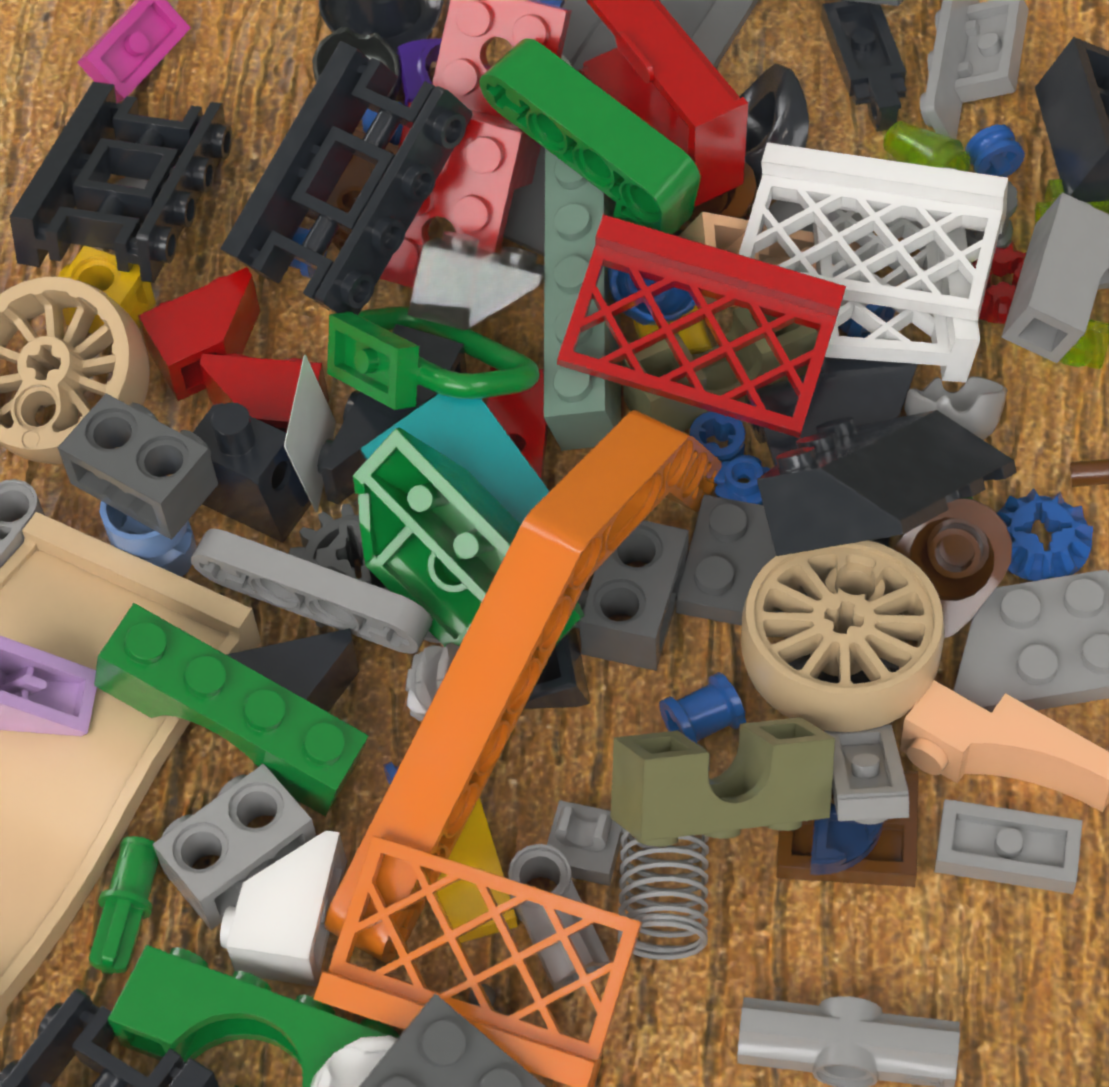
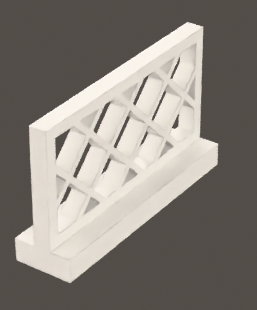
[739,142,1008,321]
[813,167,980,383]

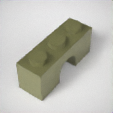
[622,307,818,431]
[610,717,835,847]

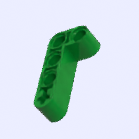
[479,38,700,235]

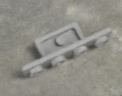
[920,0,1029,145]

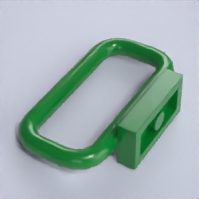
[327,306,540,410]

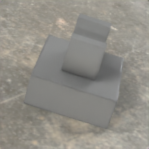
[547,800,623,886]

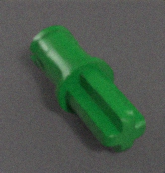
[88,836,159,975]

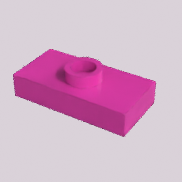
[77,0,191,103]

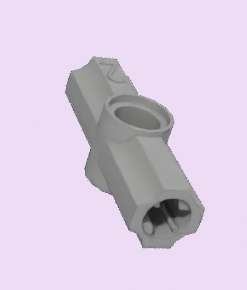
[737,996,960,1087]

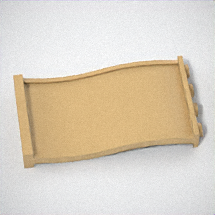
[0,512,261,1030]

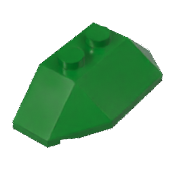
[353,428,585,647]

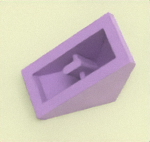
[0,636,97,736]

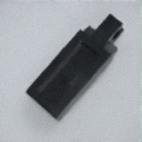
[821,0,906,132]

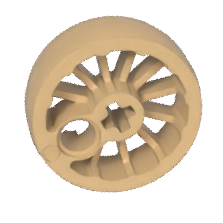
[0,277,150,464]
[741,540,945,732]

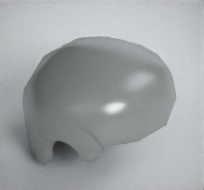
[904,376,1008,440]

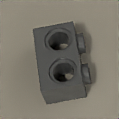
[57,393,218,540]
[574,520,689,671]

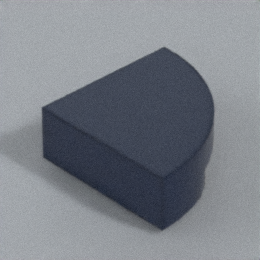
[810,803,884,875]

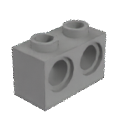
[152,764,317,930]

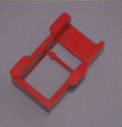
[578,0,748,207]

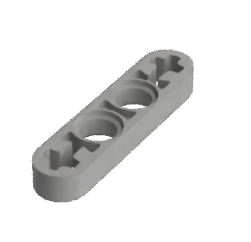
[191,529,433,654]

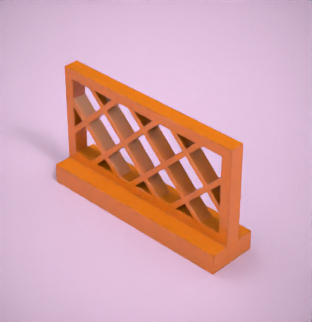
[313,835,643,1087]

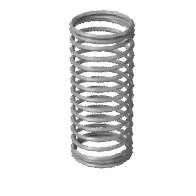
[617,743,710,960]

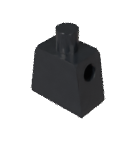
[193,403,311,543]

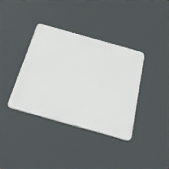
[284,355,336,512]

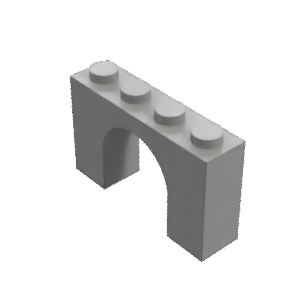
[1001,192,1109,363]

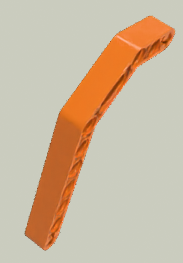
[324,410,722,964]

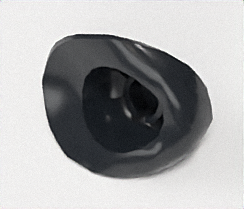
[739,64,809,189]

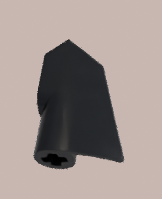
[745,357,918,466]

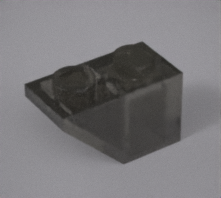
[408,231,544,330]

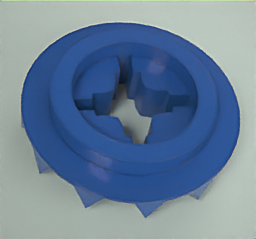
[996,488,1093,581]

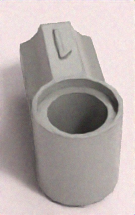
[508,844,610,992]

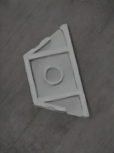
[954,569,1109,713]

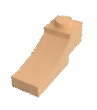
[900,680,1109,812]

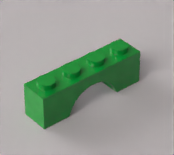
[94,603,369,817]
[108,945,400,1087]

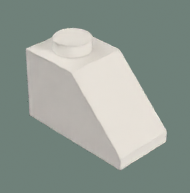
[220,830,347,986]

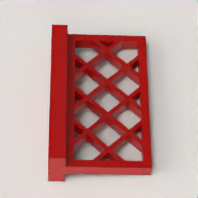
[557,214,846,438]

